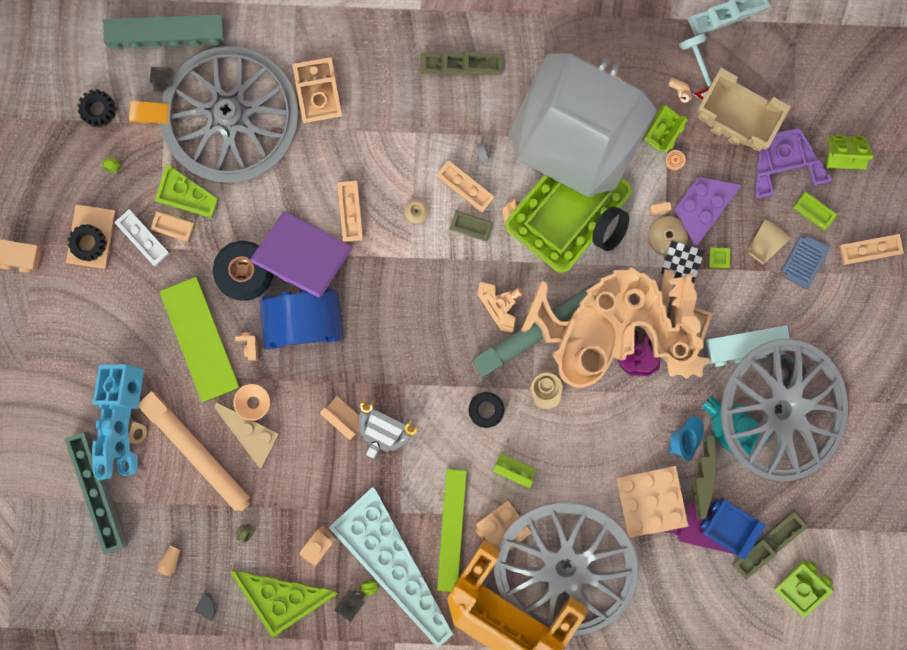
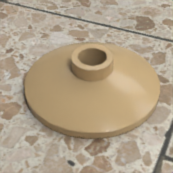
[648,216,688,255]

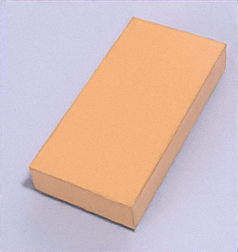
[150,211,195,243]

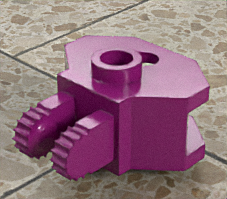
[618,330,660,377]

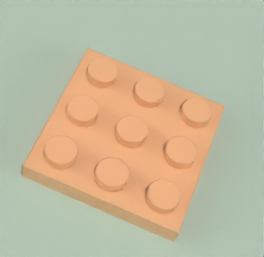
[616,466,689,538]

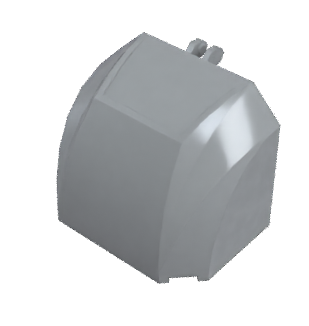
[509,53,657,197]

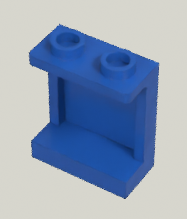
[700,498,766,560]

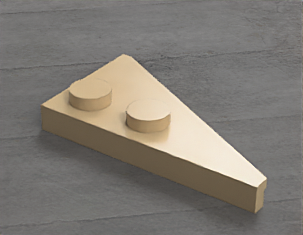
[214,402,279,468]

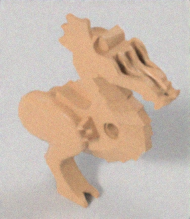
[521,267,710,388]

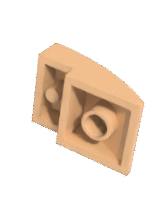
[292,57,342,123]

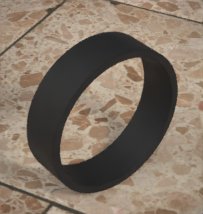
[592,206,629,251]

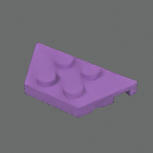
[674,177,741,247]

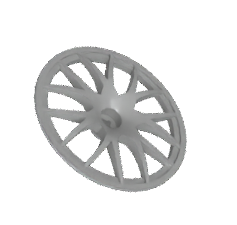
[160,46,298,183]
[721,339,848,481]
[494,502,638,636]

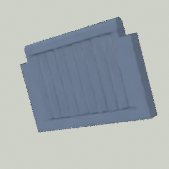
[782,236,830,290]

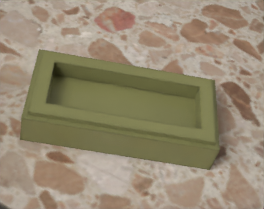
[450,210,493,242]

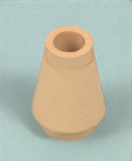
[156,546,181,577]

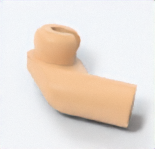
[668,77,692,103]
[502,198,521,223]

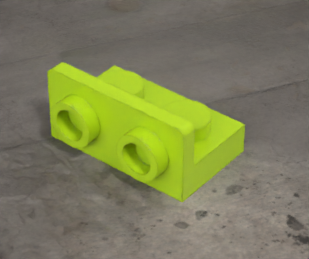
[492,454,537,488]

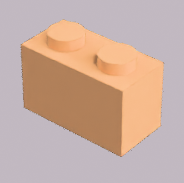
[0,239,42,274]

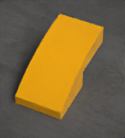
[128,102,172,124]

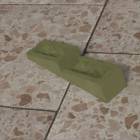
[732,509,808,580]

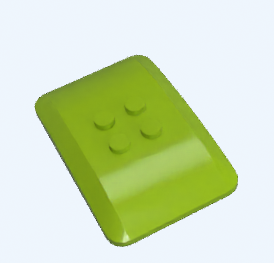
[505,175,632,273]

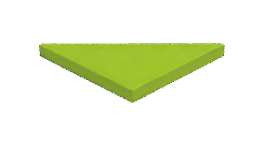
[230,570,338,638]

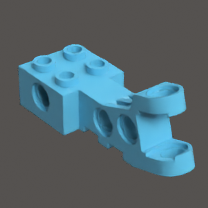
[92,365,144,480]

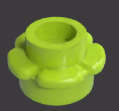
[102,157,121,173]
[360,580,379,596]

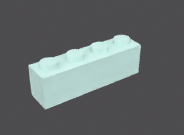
[705,325,790,367]

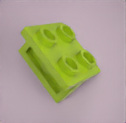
[826,134,874,170]

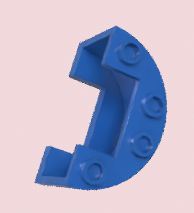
[259,289,344,350]

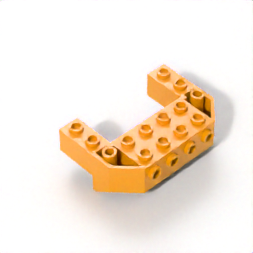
[448,540,588,650]

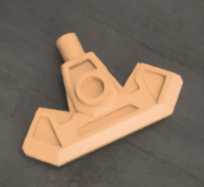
[478,282,523,333]

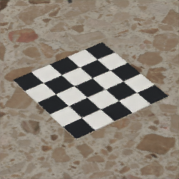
[661,240,705,284]

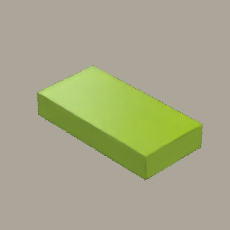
[793,191,838,231]

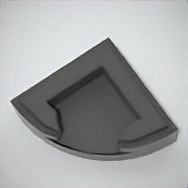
[194,593,215,621]

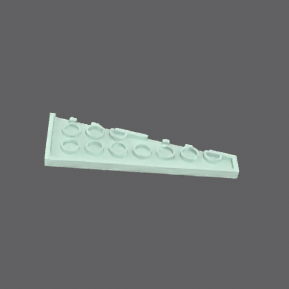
[329,487,453,648]

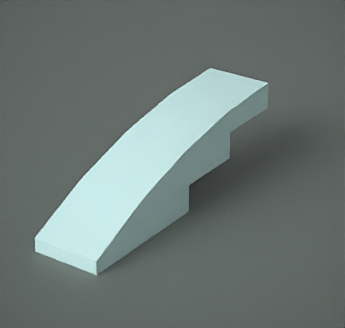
[688,0,770,36]

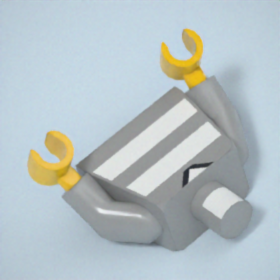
[358,398,419,459]

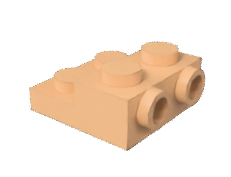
[475,500,532,550]

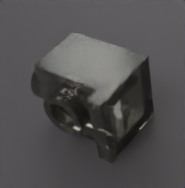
[150,67,174,92]
[335,588,366,622]

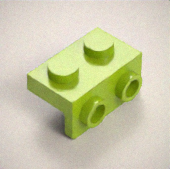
[642,105,688,152]

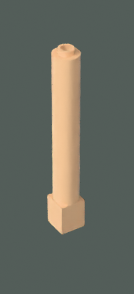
[138,391,250,512]

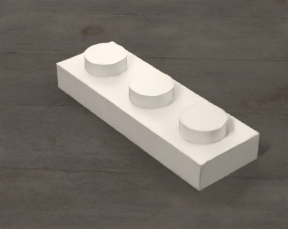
[114,209,170,267]

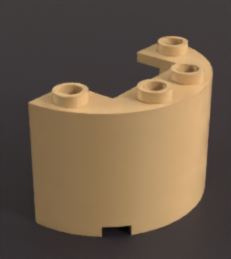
[697,68,791,152]

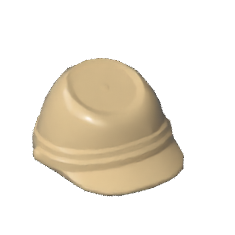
[529,371,563,409]

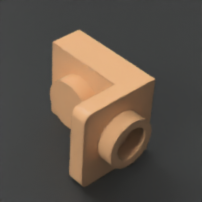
[235,332,259,361]

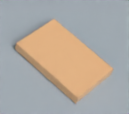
[66,205,116,269]

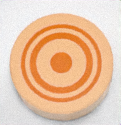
[665,150,686,171]

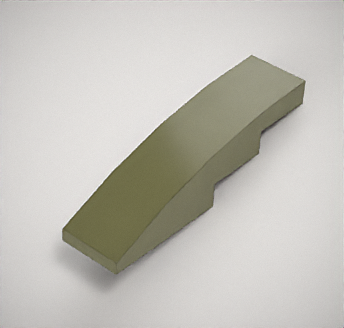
[420,52,502,75]
[692,436,716,521]

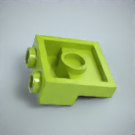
[774,558,834,618]

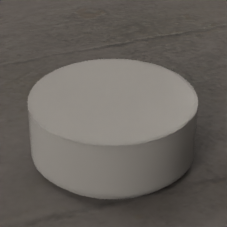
[477,143,489,163]

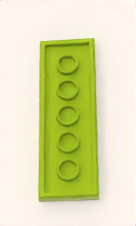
[159,277,240,403]

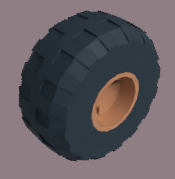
[212,240,274,301]

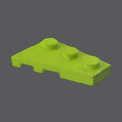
[155,163,218,219]

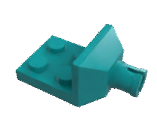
[701,395,772,460]

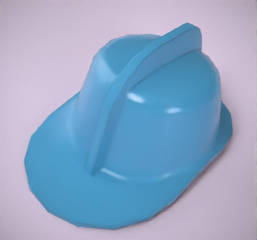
[668,416,704,461]

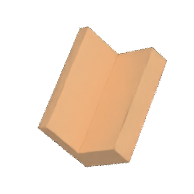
[320,396,359,440]

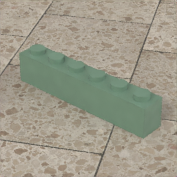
[103,14,225,50]
[64,432,128,554]

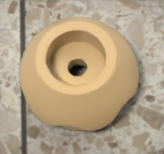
[404,199,429,223]

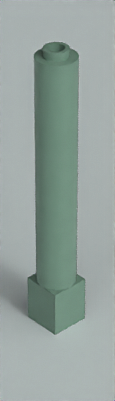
[472,284,595,378]

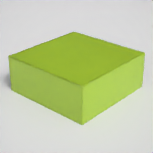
[708,247,730,269]

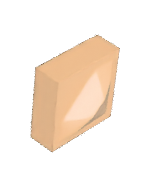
[648,201,672,216]

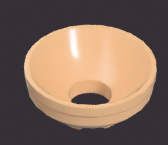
[233,384,270,421]

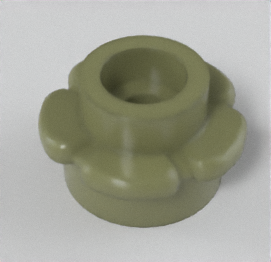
[236,524,254,543]

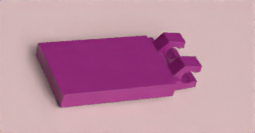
[664,502,733,554]

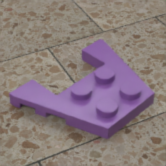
[755,128,832,200]

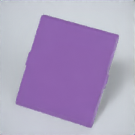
[250,212,352,297]

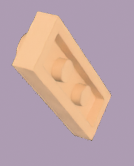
[436,160,495,213]
[337,181,363,242]
[839,234,904,265]

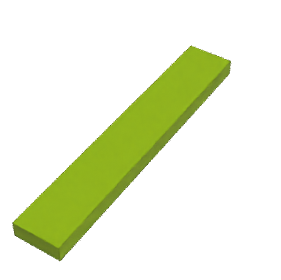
[437,469,466,592]

